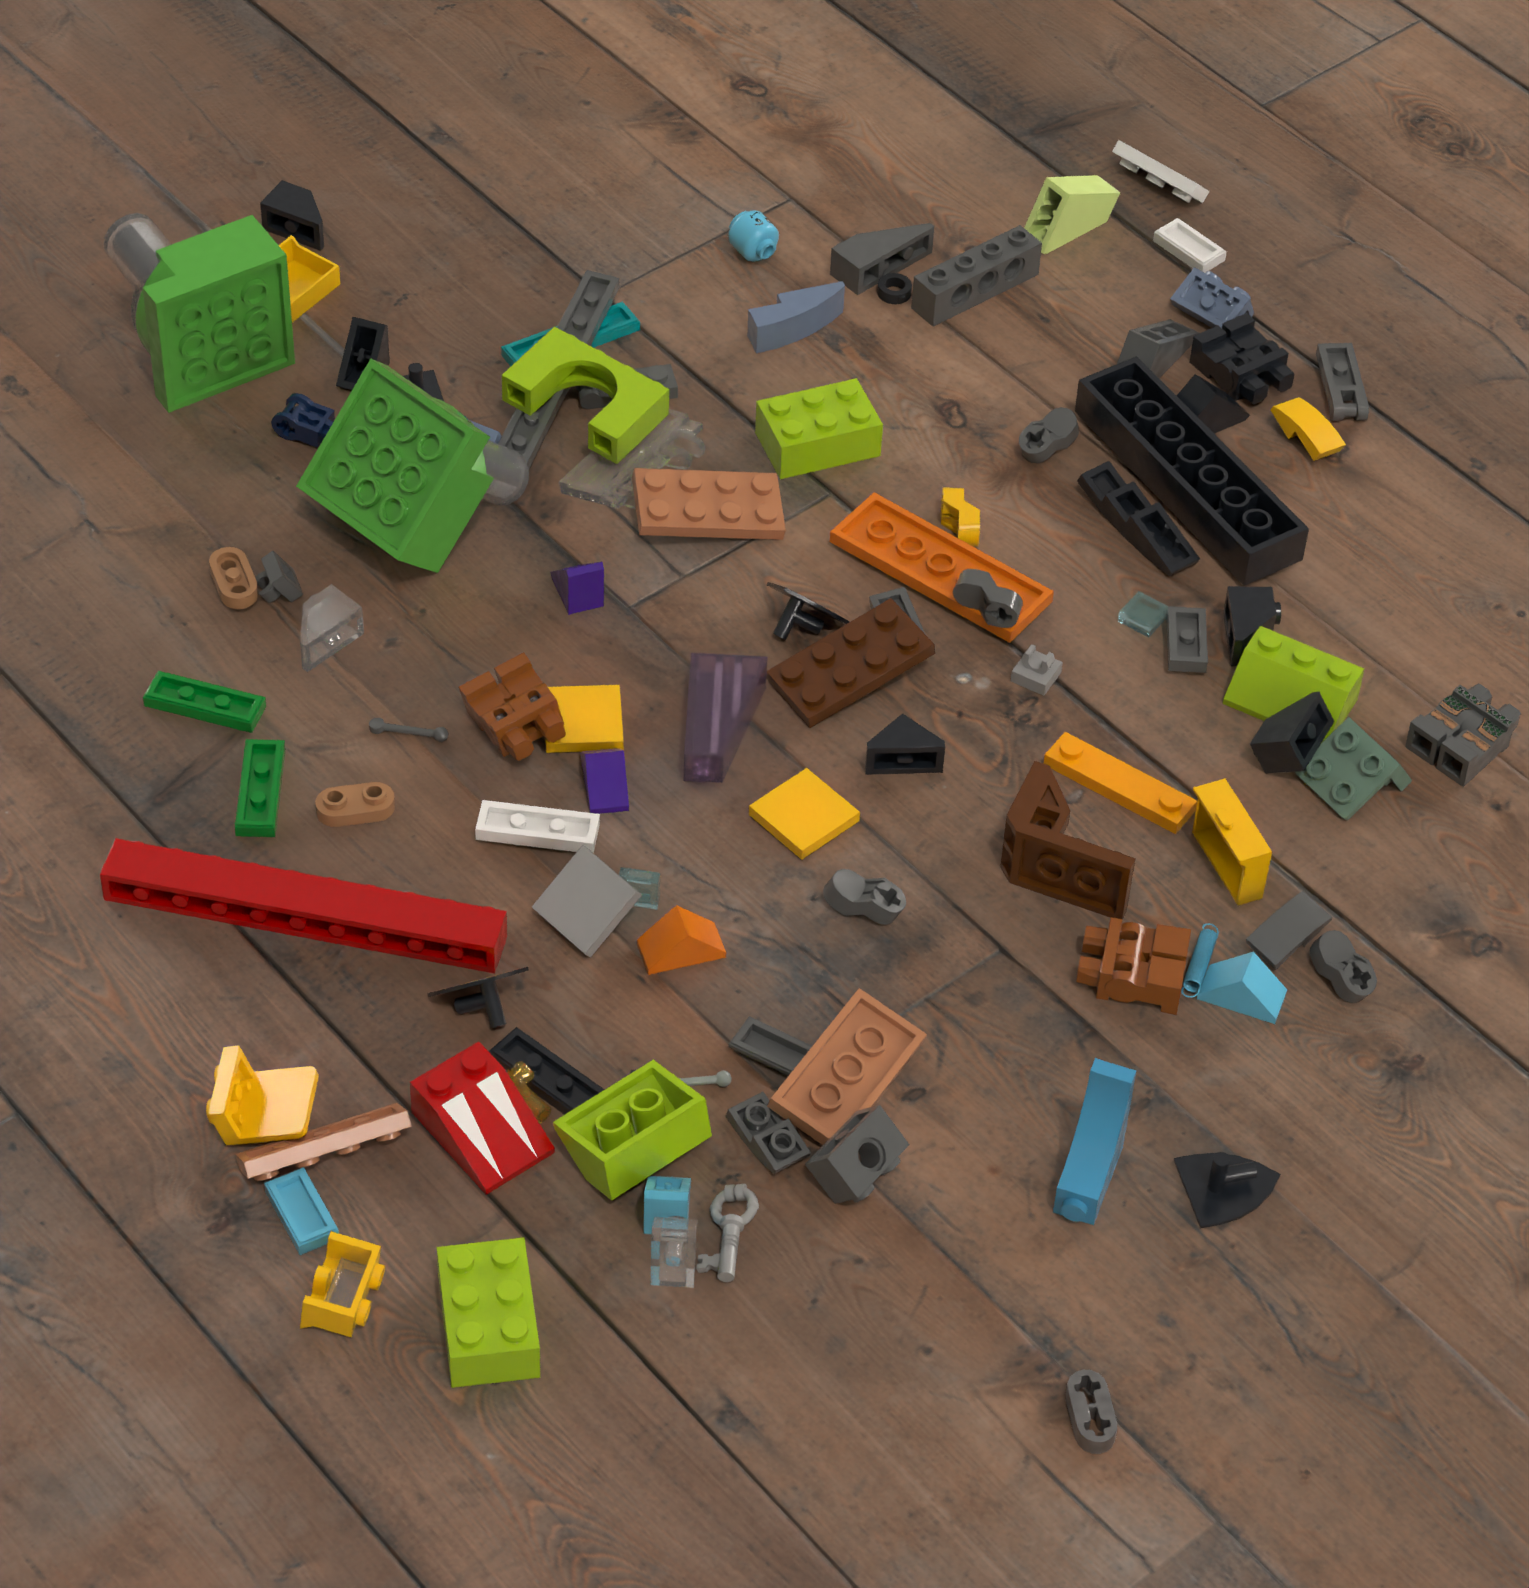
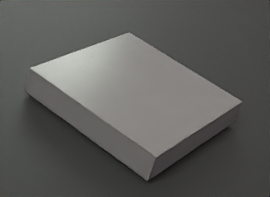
[532,845,642,958]

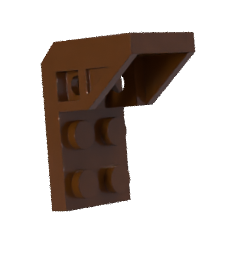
[1000,761,1136,919]

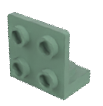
[1295,717,1412,821]

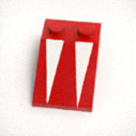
[410,1041,555,1195]

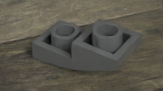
[1246,891,1332,970]
[726,1092,811,1174]

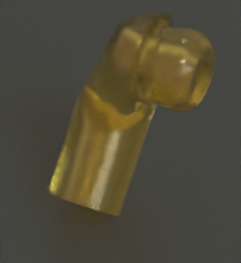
[507,1061,551,1124]

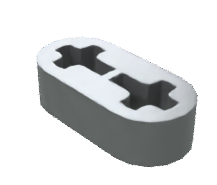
[1066,1370,1117,1454]

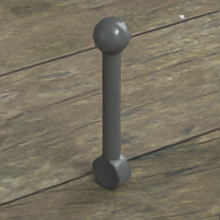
[369,718,449,742]

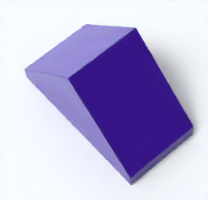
[550,562,604,615]
[580,748,629,814]

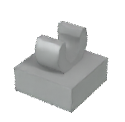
[1011,644,1063,696]

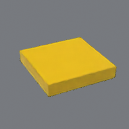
[545,685,624,753]
[749,768,860,860]

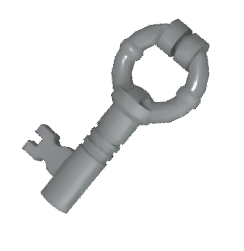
[696,1184,759,1282]

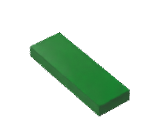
[143,671,266,733]
[235,739,286,837]

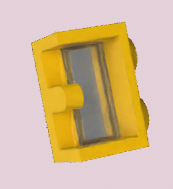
[300,1231,385,1337]

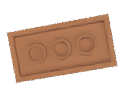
[632,468,786,540]
[767,988,927,1145]

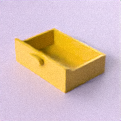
[279,235,341,323]
[1192,778,1272,906]

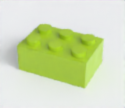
[755,378,883,479]
[437,1237,540,1388]

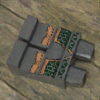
[1405,683,1521,787]

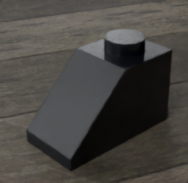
[260,180,324,251]
[1176,374,1250,434]
[1223,586,1281,666]
[1250,692,1335,774]

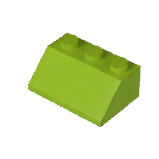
[1223,626,1364,742]
[553,1059,712,1200]

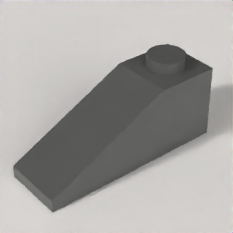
[830,223,935,295]
[1117,319,1199,378]

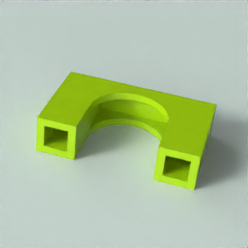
[502,326,669,464]

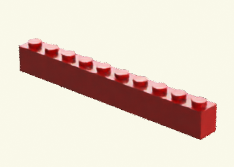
[100,838,507,974]

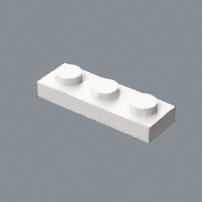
[1112,140,1210,203]
[475,800,600,853]

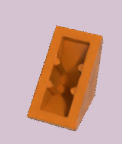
[637,905,726,975]

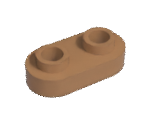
[209,547,258,609]
[315,782,395,827]

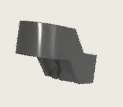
[1019,407,1079,463]
[953,569,1023,628]
[823,869,906,925]
[1310,930,1377,1003]

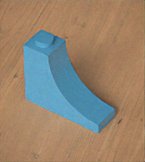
[1053,1058,1136,1225]

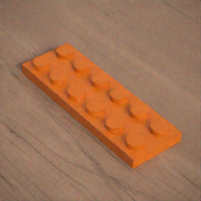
[830,492,1054,643]

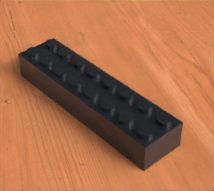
[1075,356,1309,586]

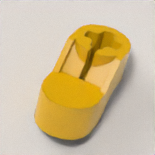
[941,487,980,547]

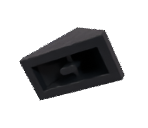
[336,317,390,390]
[865,713,945,775]

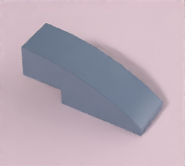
[747,281,845,354]

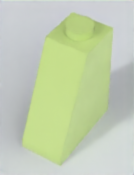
[1024,175,1120,254]

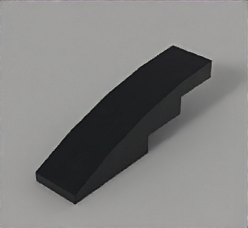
[1077,461,1200,576]

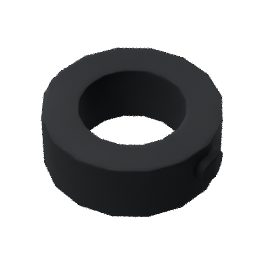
[877,273,912,305]

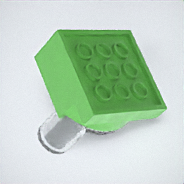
[103,213,295,413]
[296,359,529,573]

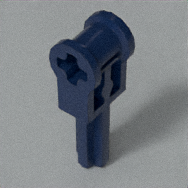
[271,393,335,448]

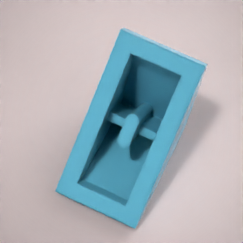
[1197,951,1287,1024]
[644,1176,691,1237]

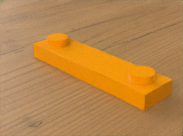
[1043,732,1197,834]

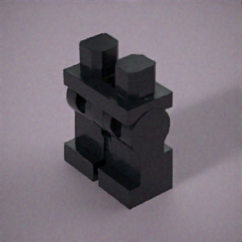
[1189,313,1295,405]

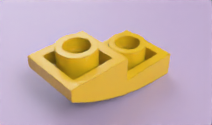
[1270,397,1346,461]

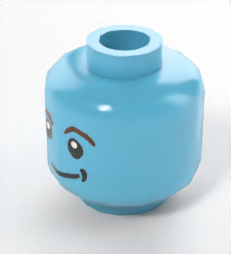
[728,210,779,262]

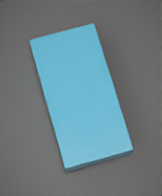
[264,1167,339,1255]

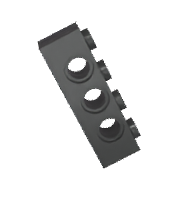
[911,225,1042,327]

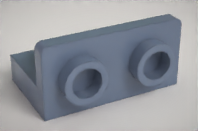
[1170,267,1254,328]

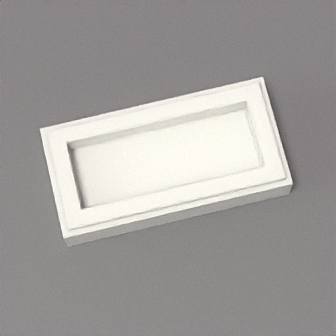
[1153,218,1227,273]

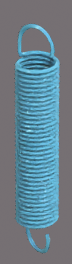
[1181,923,1219,998]

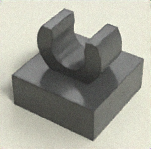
[255,551,303,603]

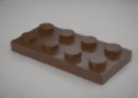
[766,598,935,728]

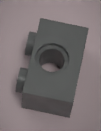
[805,1105,910,1204]

